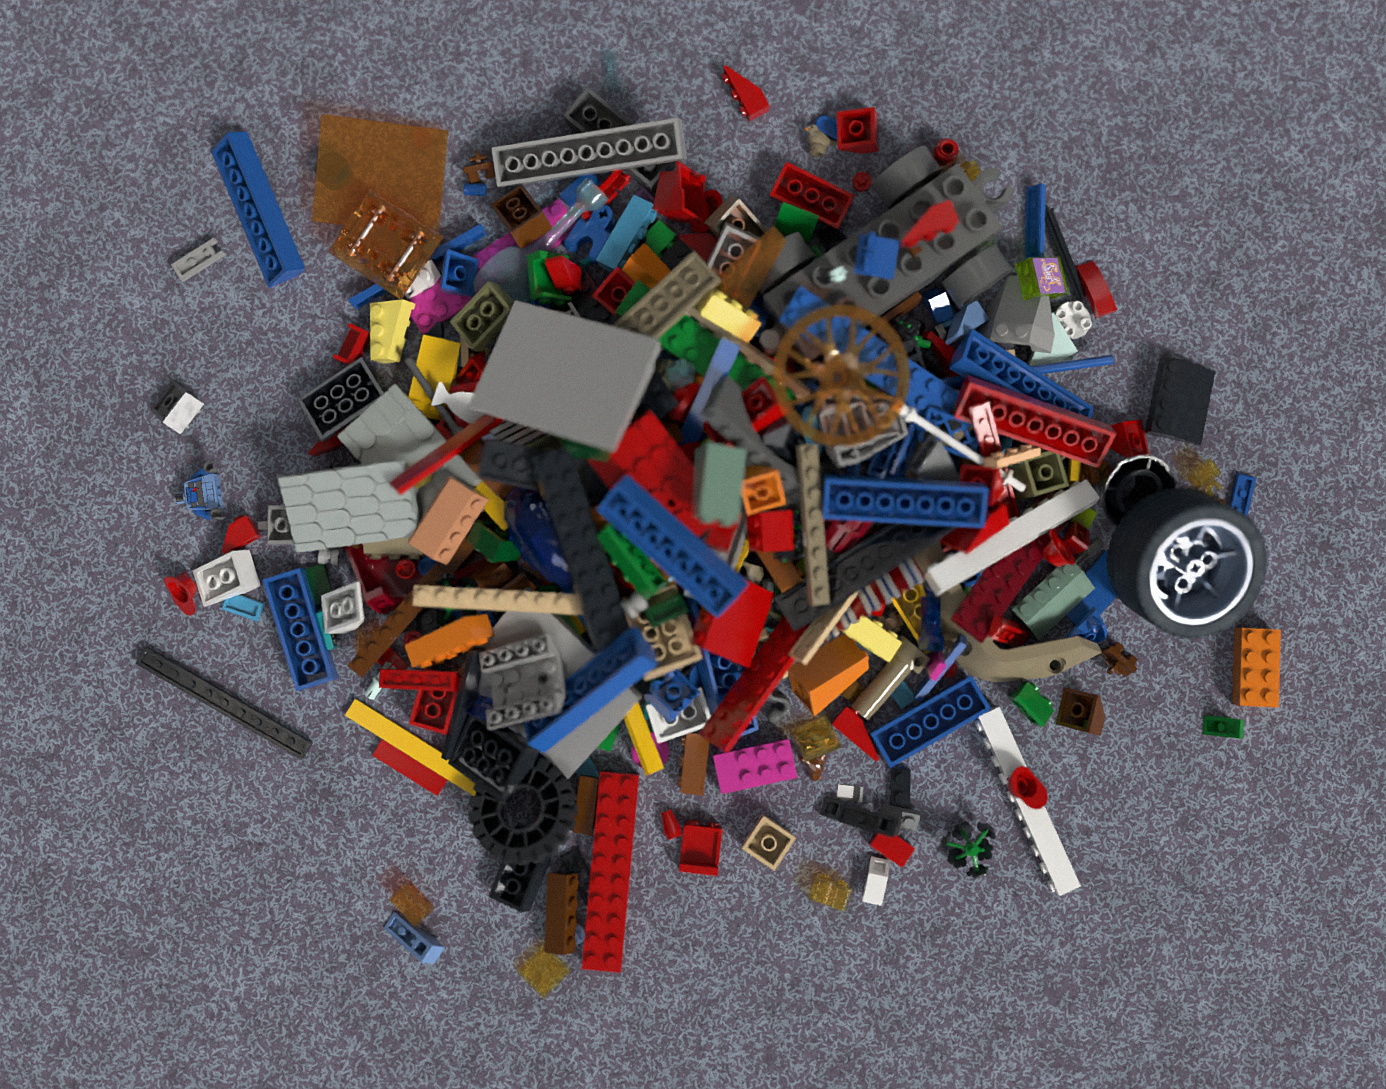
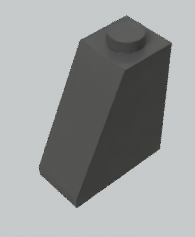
[907,435,960,482]

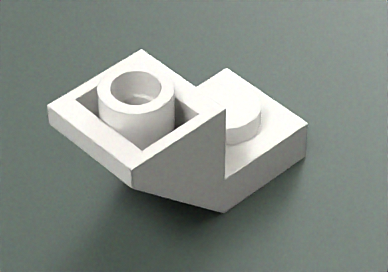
[399,260,441,300]
[862,856,890,906]

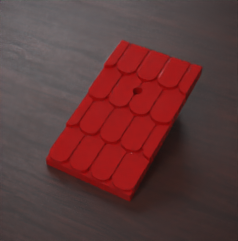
[587,410,717,537]

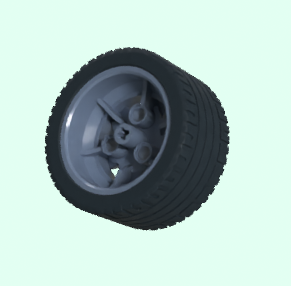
[1106,488,1267,639]

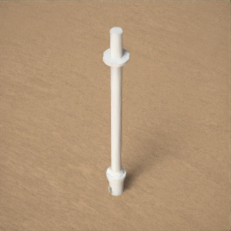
[890,399,1026,492]

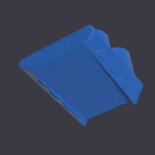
[1066,606,1108,644]
[644,669,700,722]

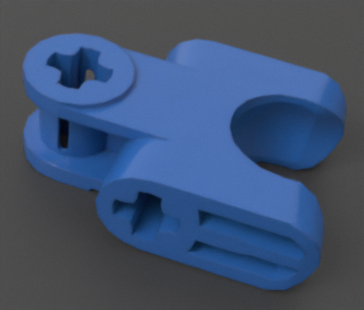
[565,205,616,265]

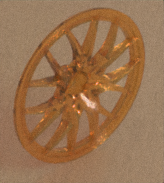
[773,305,910,446]

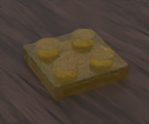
[791,716,841,762]
[516,942,571,999]

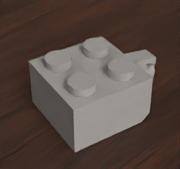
[258,505,295,545]

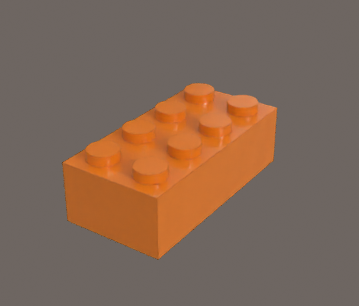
[405,614,495,669]
[1232,628,1281,708]

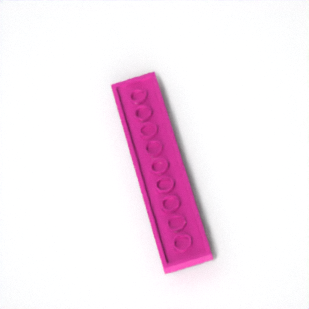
[406,199,576,335]

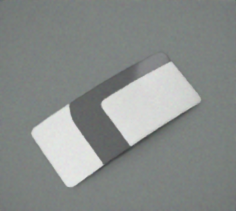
[837,785,863,802]

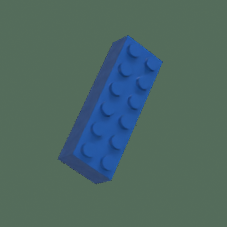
[263,568,339,691]
[868,675,991,768]

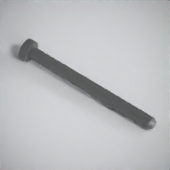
[405,357,463,437]

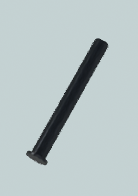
[1045,208,1086,299]

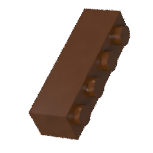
[544,871,578,955]

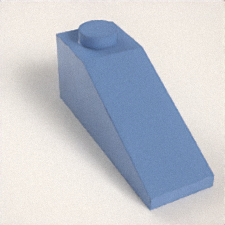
[945,301,990,345]
[384,912,445,964]

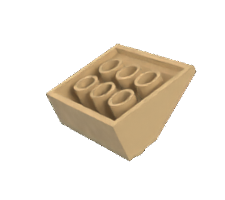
[622,584,702,681]

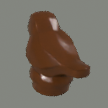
[799,748,828,781]

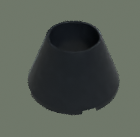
[1098,455,1176,526]

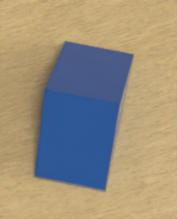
[921,286,954,326]

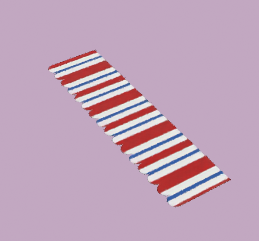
[753,557,925,663]

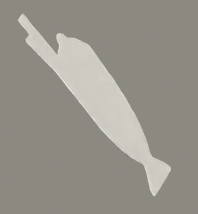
[431,382,493,433]

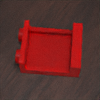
[679,820,723,876]

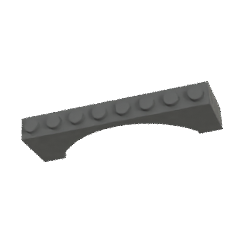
[701,375,833,511]

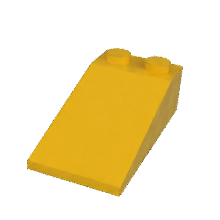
[408,334,461,421]

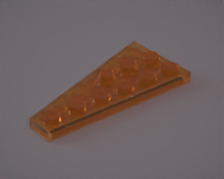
[707,226,787,333]

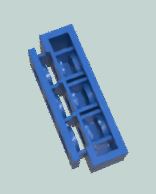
[866,418,921,479]

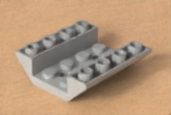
[479,634,566,730]

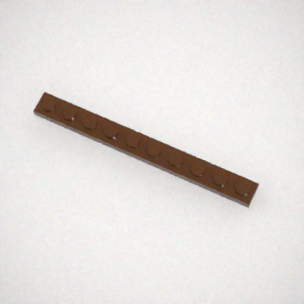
[347,518,480,678]

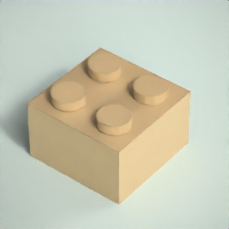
[741,813,796,871]

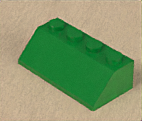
[597,524,668,601]

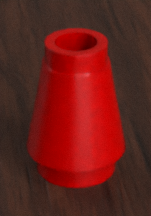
[661,810,682,840]

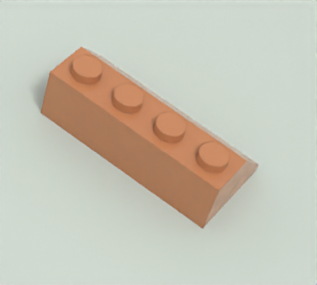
[407,476,488,565]

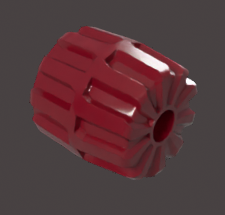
[823,519,876,555]

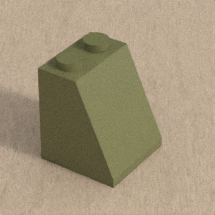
[1007,451,1069,500]

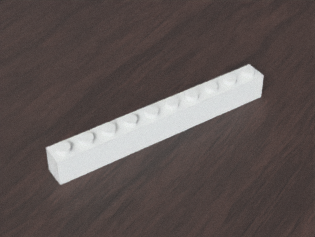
[924,479,1100,596]
[974,706,1081,896]

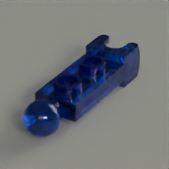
[918,581,944,652]

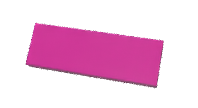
[926,647,947,681]

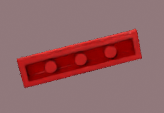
[988,614,1031,647]

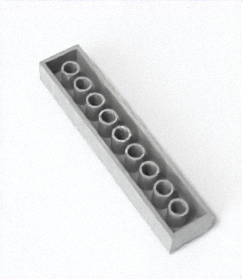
[492,118,687,188]

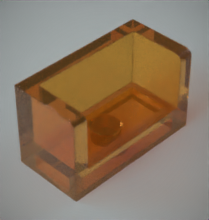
[389,880,435,927]

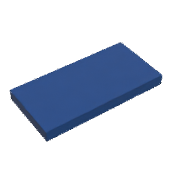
[1066,550,1117,626]

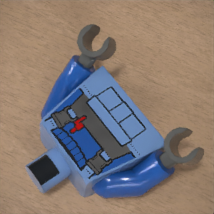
[175,461,224,520]

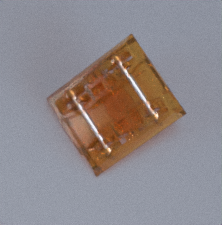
[327,189,444,300]

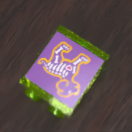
[1015,257,1068,300]

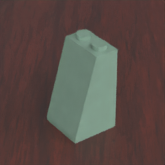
[693,443,746,527]

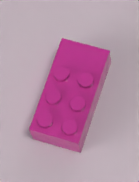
[713,738,797,794]

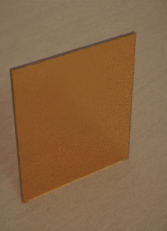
[311,114,449,237]

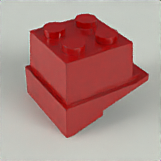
[652,161,709,226]

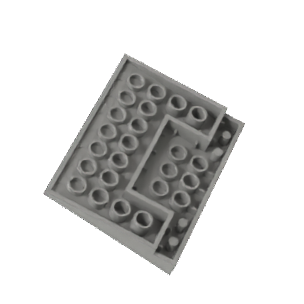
[469,300,661,452]
[457,588,642,779]

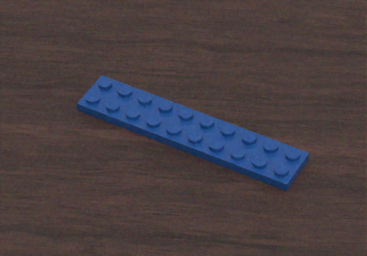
[778,286,959,427]

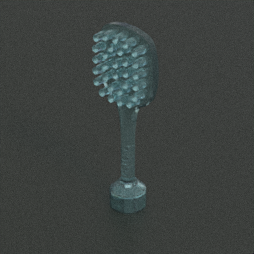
[473,178,609,304]

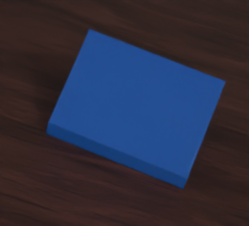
[440,249,479,297]

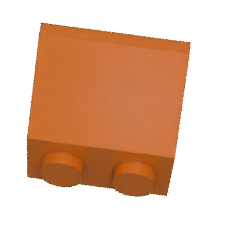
[741,465,786,515]

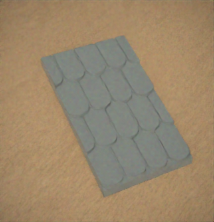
[337,384,482,519]
[278,458,421,552]

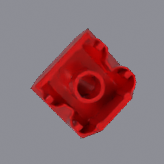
[670,381,701,424]

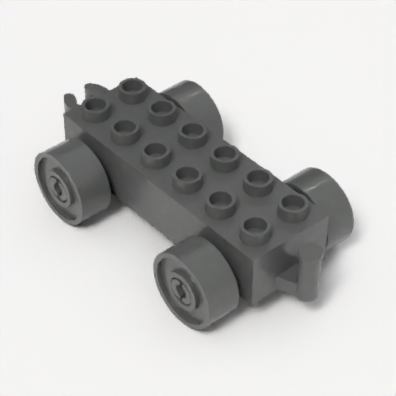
[747,145,1014,390]

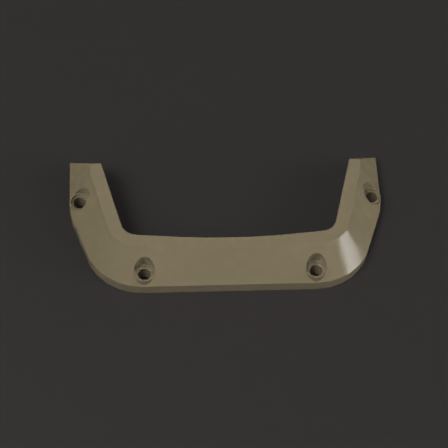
[899,401,1102,682]

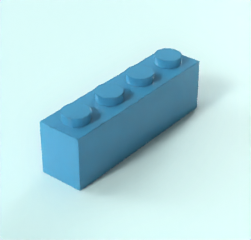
[596,195,657,272]

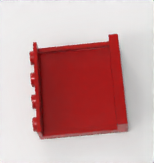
[689,579,774,668]

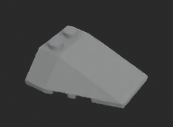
[977,275,1055,353]
[817,389,908,466]

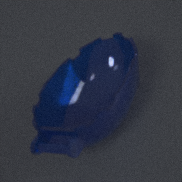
[504,487,614,589]

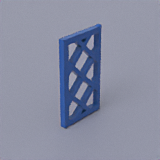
[917,406,978,460]

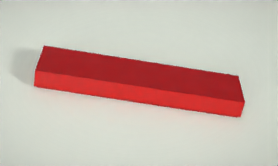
[379,669,457,691]
[372,739,448,796]

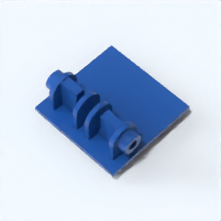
[854,232,900,280]

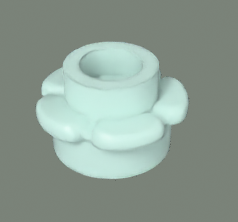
[828,265,847,283]

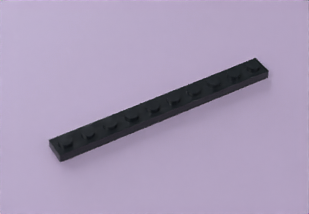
[135,647,313,760]

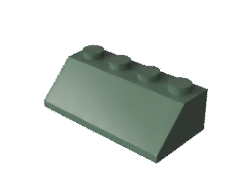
[1011,564,1095,641]

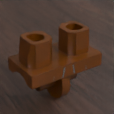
[463,149,496,183]
[1099,642,1138,677]

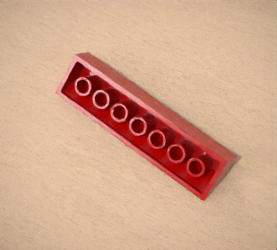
[954,375,1116,468]

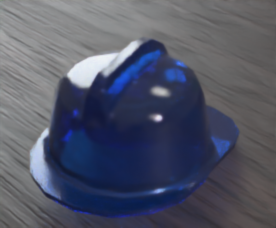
[466,695,509,730]

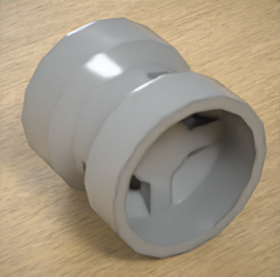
[318,547,341,566]
[620,592,648,620]

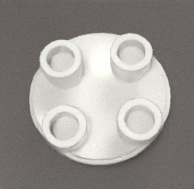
[1054,301,1092,339]

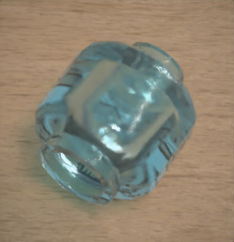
[666,359,696,388]

